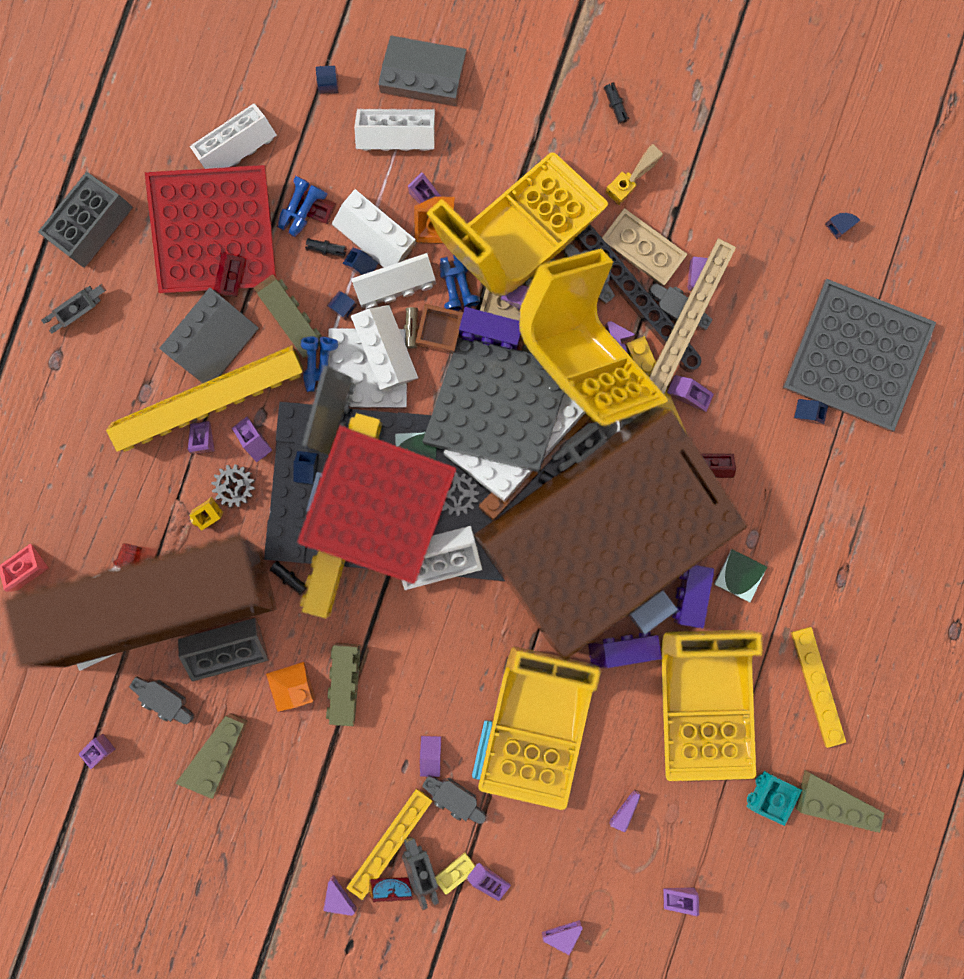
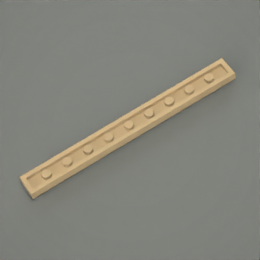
[629,238,736,420]

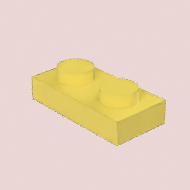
[435,852,476,894]

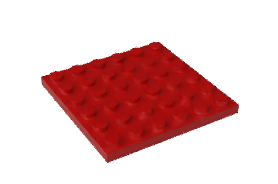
[144,165,277,293]
[297,426,456,585]

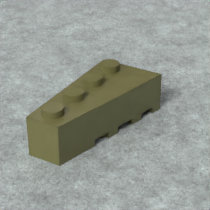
[254,274,322,358]
[326,643,361,726]
[175,713,248,799]
[795,770,884,833]

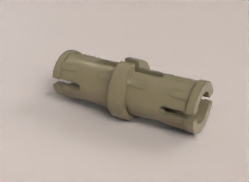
[404,307,419,348]

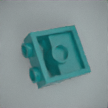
[746,771,802,826]

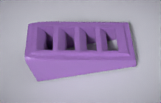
[609,790,640,832]
[467,863,511,901]

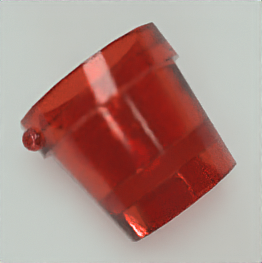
[113,543,142,568]

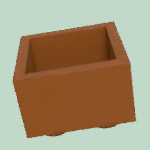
[416,304,463,354]

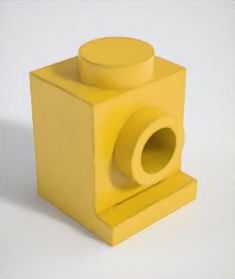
[605,171,637,205]
[189,497,223,531]

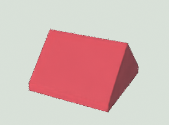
[0,544,49,592]

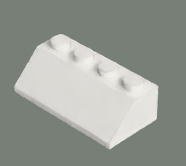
[190,104,277,169]
[354,109,435,151]
[332,189,416,268]
[351,253,436,310]
[351,305,418,393]
[402,526,482,590]

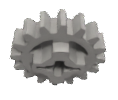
[211,464,256,507]
[442,472,479,516]

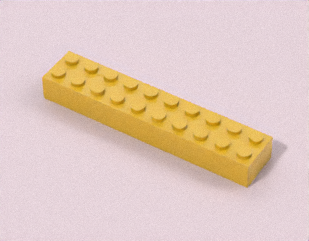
[106,345,303,452]
[300,413,382,618]

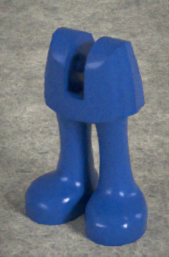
[277,176,328,237]
[440,255,481,311]
[301,336,338,392]

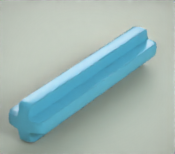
[472,720,493,780]

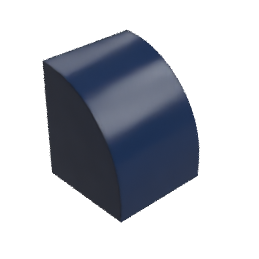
[316,65,339,94]
[825,213,860,239]
[342,247,378,276]
[327,291,357,320]
[794,399,828,425]
[293,451,317,484]

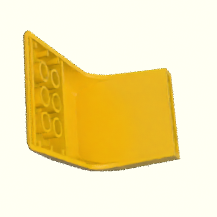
[427,152,608,296]
[519,249,668,426]
[662,630,762,781]
[478,646,600,810]

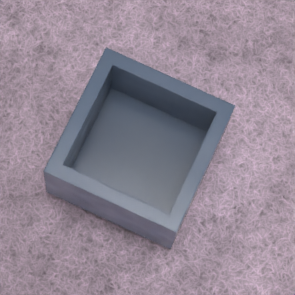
[628,590,677,634]

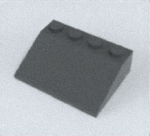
[378,35,467,106]
[38,171,133,268]
[159,288,259,383]
[302,365,356,455]

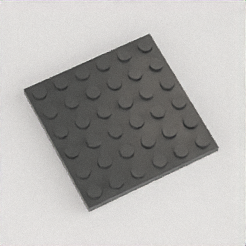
[782,279,936,432]
[423,337,564,473]

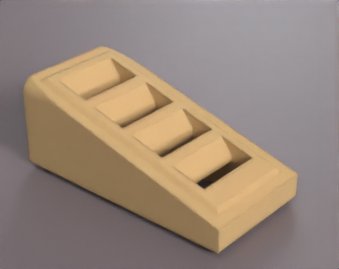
[629,144,663,182]

